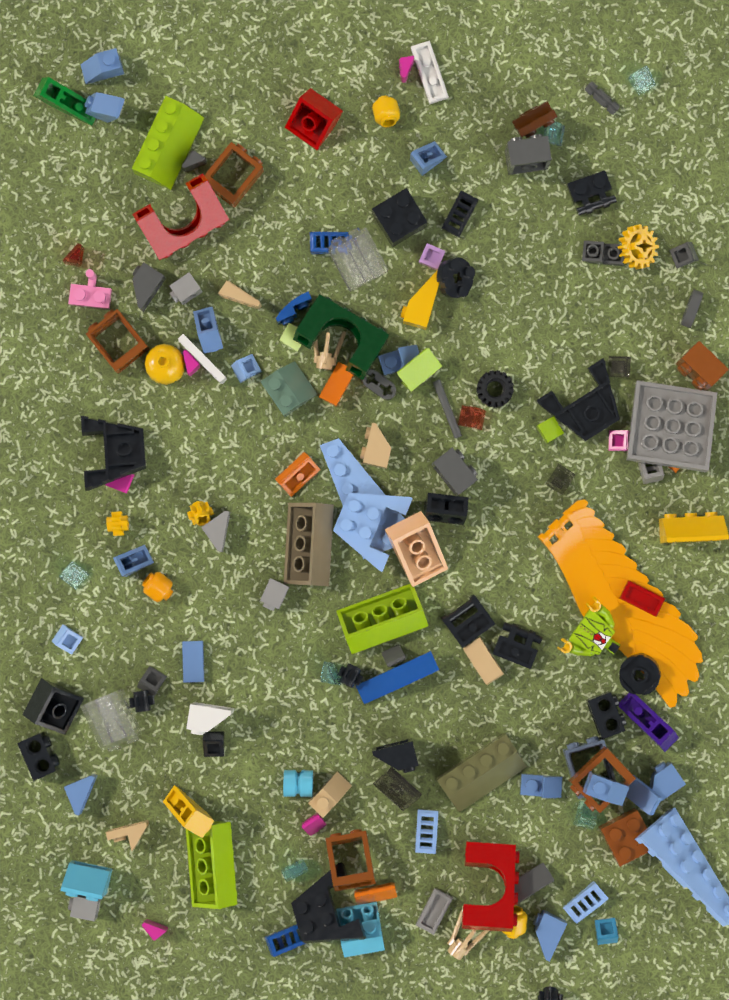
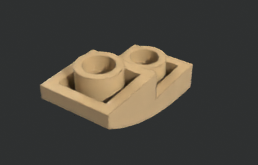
[463,637,504,685]

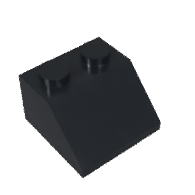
[22,678,84,735]
[372,738,419,773]

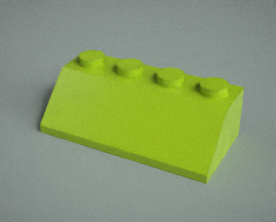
[132,96,204,190]
[336,584,429,654]
[186,821,237,909]

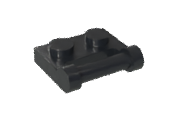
[441,594,495,648]

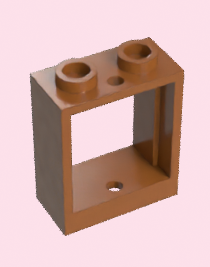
[204,142,264,208]
[86,309,150,374]
[569,746,636,813]
[325,829,376,892]

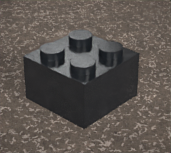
[372,188,428,248]

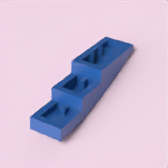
[356,651,439,704]

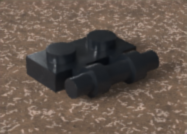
[567,170,617,216]
[492,622,543,669]

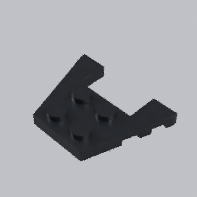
[536,358,620,442]
[81,416,146,491]
[291,862,366,943]

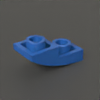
[276,291,312,326]

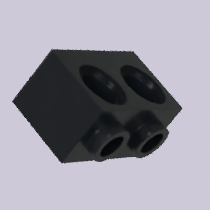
[424,493,469,525]
[586,691,627,740]
[17,732,60,781]

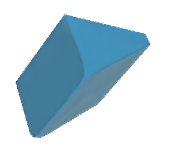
[595,918,619,945]

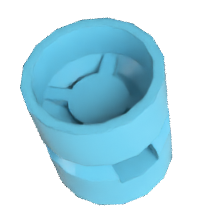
[283,770,313,797]

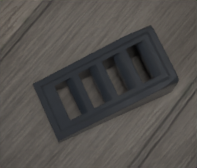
[441,191,478,238]

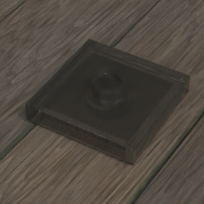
[373,767,422,811]

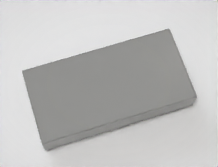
[415,888,453,935]

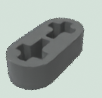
[680,289,703,328]
[362,369,396,400]

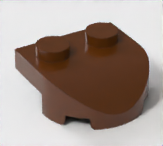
[512,101,557,138]

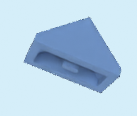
[410,141,447,176]
[113,545,154,577]
[64,774,98,816]

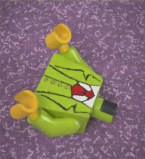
[557,596,621,656]

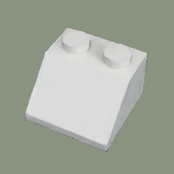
[186,702,234,735]

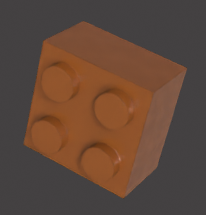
[675,341,729,391]
[598,808,649,867]

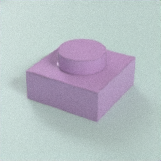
[419,243,445,271]

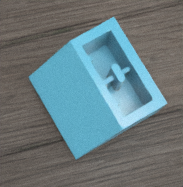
[60,860,112,901]
[336,902,385,958]

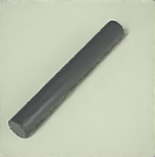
[433,380,462,439]

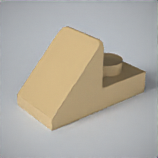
[106,820,149,851]

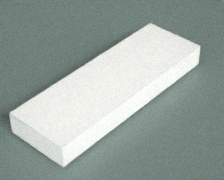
[411,40,449,105]
[178,334,227,384]

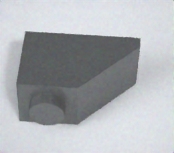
[132,262,166,312]

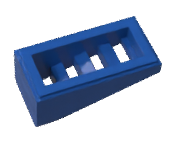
[310,232,351,254]
[265,924,306,957]

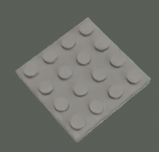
[626,380,717,472]

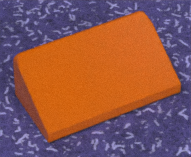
[319,362,354,407]
[275,452,321,497]
[354,882,397,905]

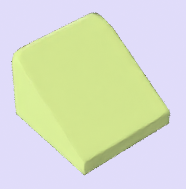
[279,323,301,352]

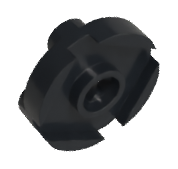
[436,257,475,298]
[619,653,661,695]

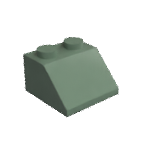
[260,361,318,417]

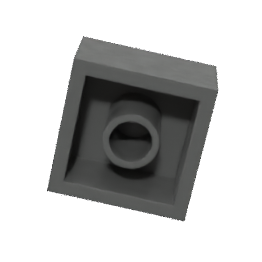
[505,134,552,175]
[432,447,478,496]

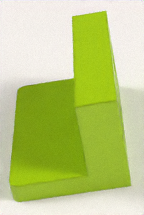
[397,348,442,392]

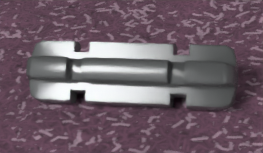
[585,82,620,115]

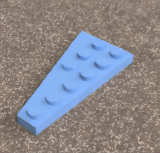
[320,438,405,559]
[635,808,729,926]

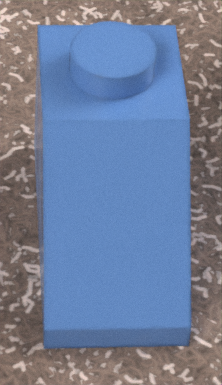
[80,48,124,84]
[85,92,125,123]
[193,307,223,354]
[649,762,686,801]
[583,772,629,806]
[533,910,567,962]

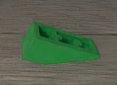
[33,77,96,126]

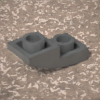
[582,241,625,266]
[514,863,554,904]

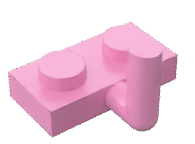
[68,269,112,309]

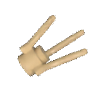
[314,331,346,370]
[447,907,489,960]

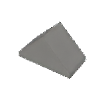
[201,511,231,552]

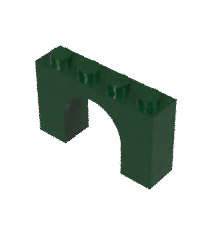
[293,294,389,380]

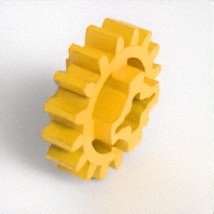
[618,224,659,270]

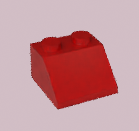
[284,88,343,150]

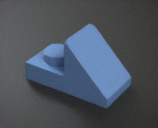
[378,345,419,376]
[520,774,562,798]

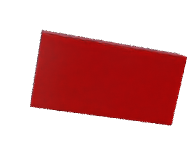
[619,580,665,617]

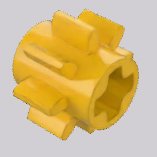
[187,501,214,526]
[106,511,129,536]

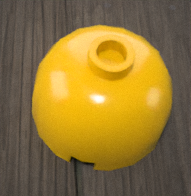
[145,344,186,385]

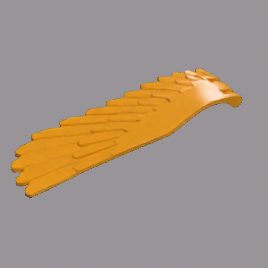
[538,499,703,708]

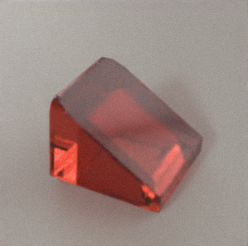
[63,243,84,267]
[458,405,486,430]

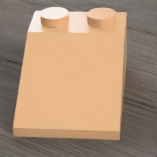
[385,511,448,587]

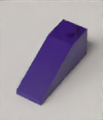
[618,693,679,752]

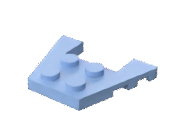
[333,493,413,572]

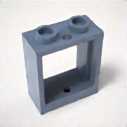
[562,736,616,799]

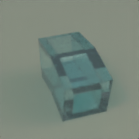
[281,859,309,882]

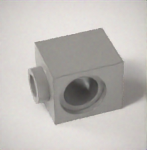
[169,272,202,305]
[260,578,289,611]
[68,895,101,921]

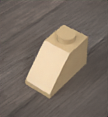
[308,771,352,818]

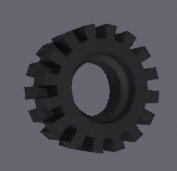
[476,370,514,408]

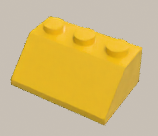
[659,512,729,543]

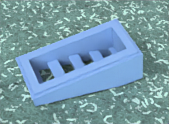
[415,809,438,854]
[563,881,609,924]

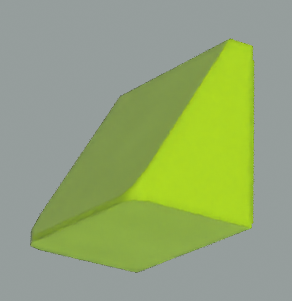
[536,417,564,444]

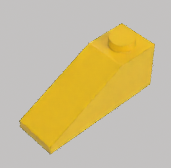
[400,270,440,330]
[163,785,214,838]

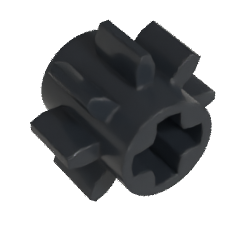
[337,663,363,688]
[129,690,155,713]
[538,986,563,1000]

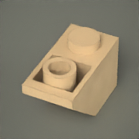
[360,423,391,469]

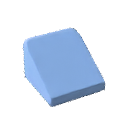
[231,354,262,383]
[52,624,83,654]

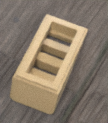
[218,281,261,309]

